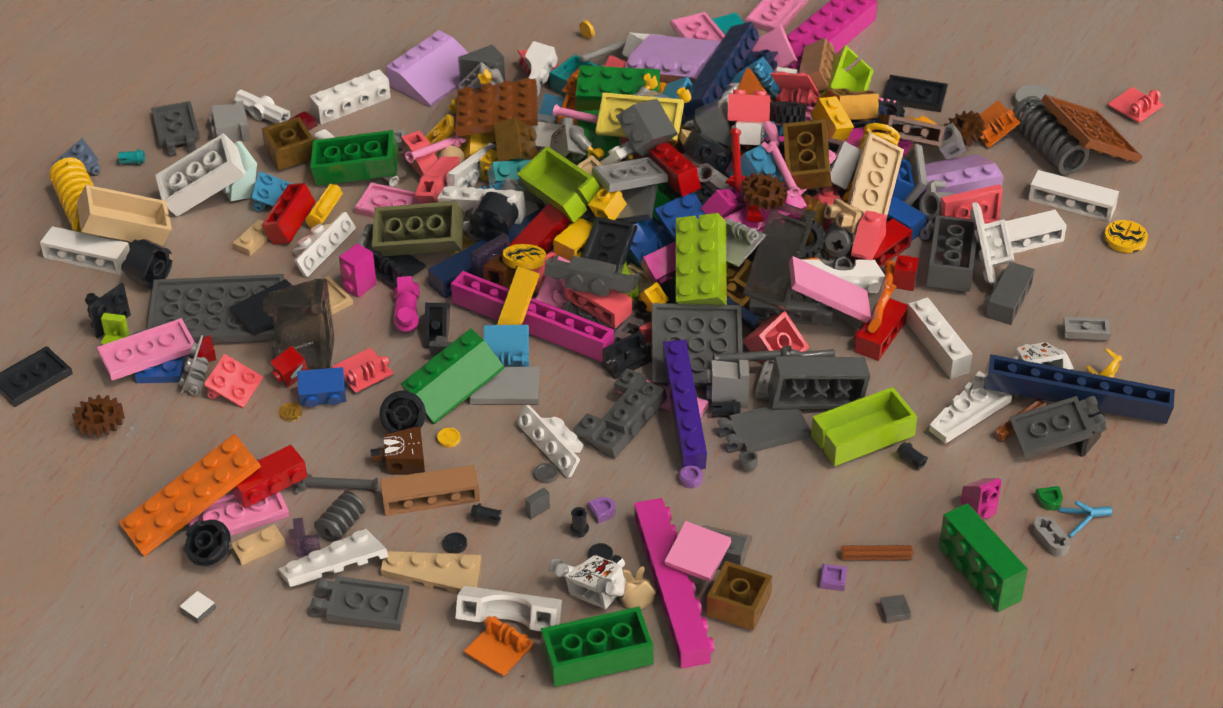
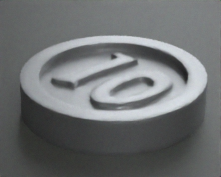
[534,463,558,484]

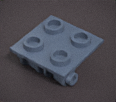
[52,138,100,175]

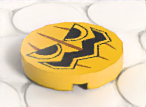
[1104,220,1148,253]
[503,244,546,270]

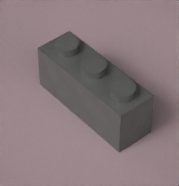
[984,262,1035,325]

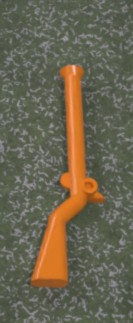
[868,260,897,333]

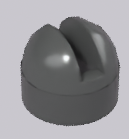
[739,451,758,472]

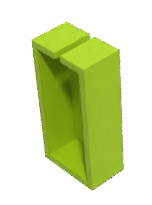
[818,45,874,98]
[517,146,601,222]
[676,213,727,305]
[811,387,918,466]

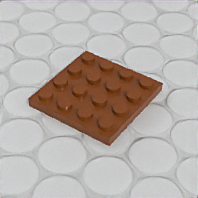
[456,78,538,137]
[1041,94,1142,163]

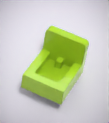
[101,313,130,346]

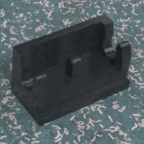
[602,331,652,379]

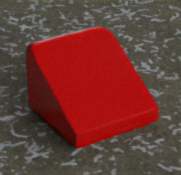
[192,335,217,362]

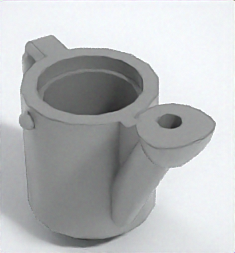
[919,180,954,240]

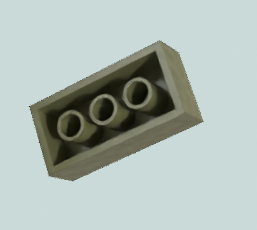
[372,201,464,256]

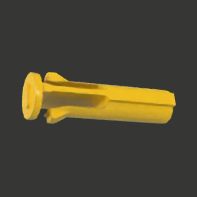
[305,184,343,228]

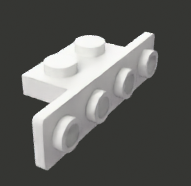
[970,202,1015,287]
[293,212,356,277]
[517,405,584,477]

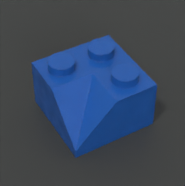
[626,219,674,271]

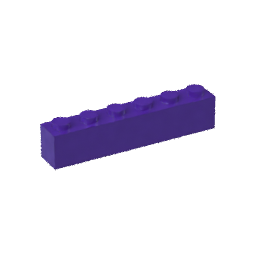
[663,339,707,469]

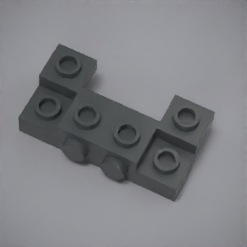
[544,255,640,296]
[573,369,668,459]

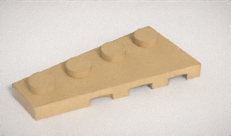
[381,551,482,594]

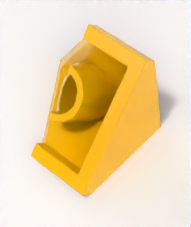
[458,132,496,160]

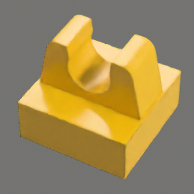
[639,282,669,313]

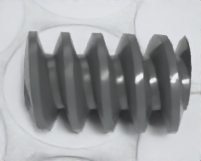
[824,222,853,257]
[314,490,366,541]

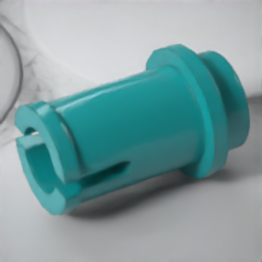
[118,149,145,165]

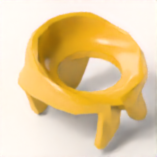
[1085,348,1122,378]

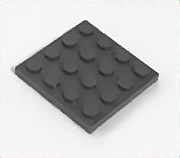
[652,303,743,388]

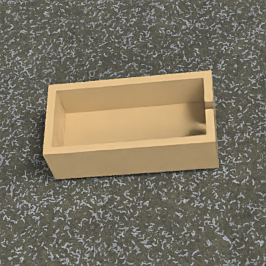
[77,185,172,246]

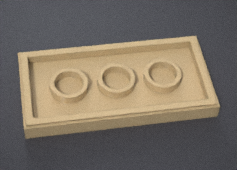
[847,132,904,216]

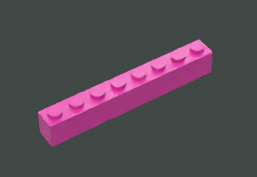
[641,190,807,286]
[451,271,614,363]
[634,498,715,669]

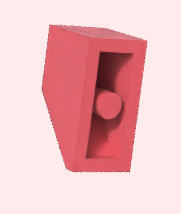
[851,210,887,261]

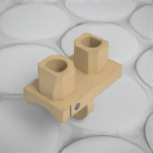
[824,199,862,233]

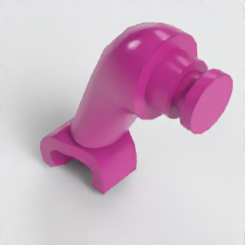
[393,276,420,333]

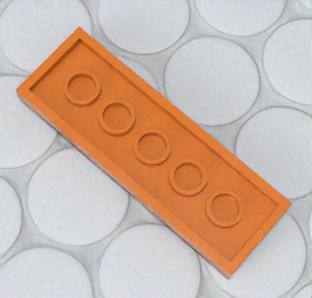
[119,433,261,557]

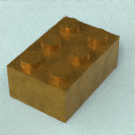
[783,119,832,189]

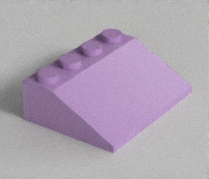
[386,30,468,107]
[624,34,720,84]
[917,154,1003,204]

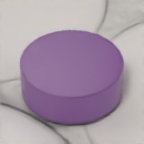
[679,466,703,488]

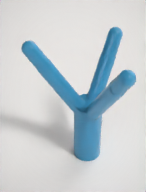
[1058,500,1112,538]

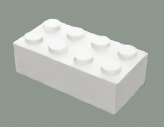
[155,133,246,217]

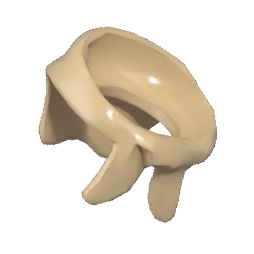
[619,566,656,609]

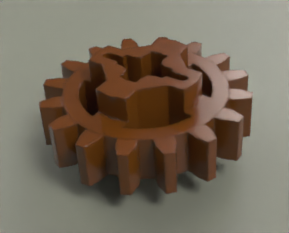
[944,110,985,147]
[740,172,788,211]
[72,395,125,438]

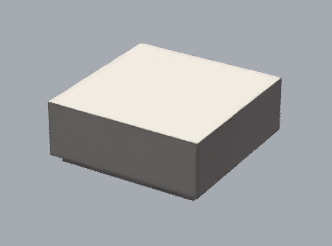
[180,591,216,624]

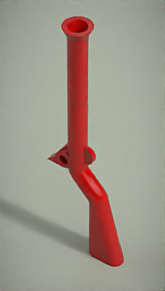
[725,128,764,222]

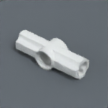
[234,90,291,124]

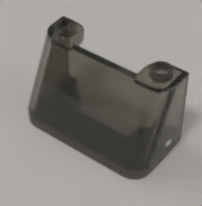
[263,278,335,370]

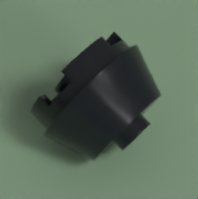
[379,391,426,433]
[184,519,233,566]

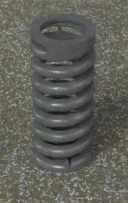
[1012,96,1090,175]

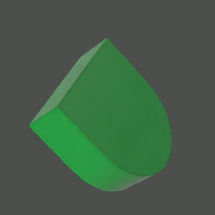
[1035,486,1063,511]

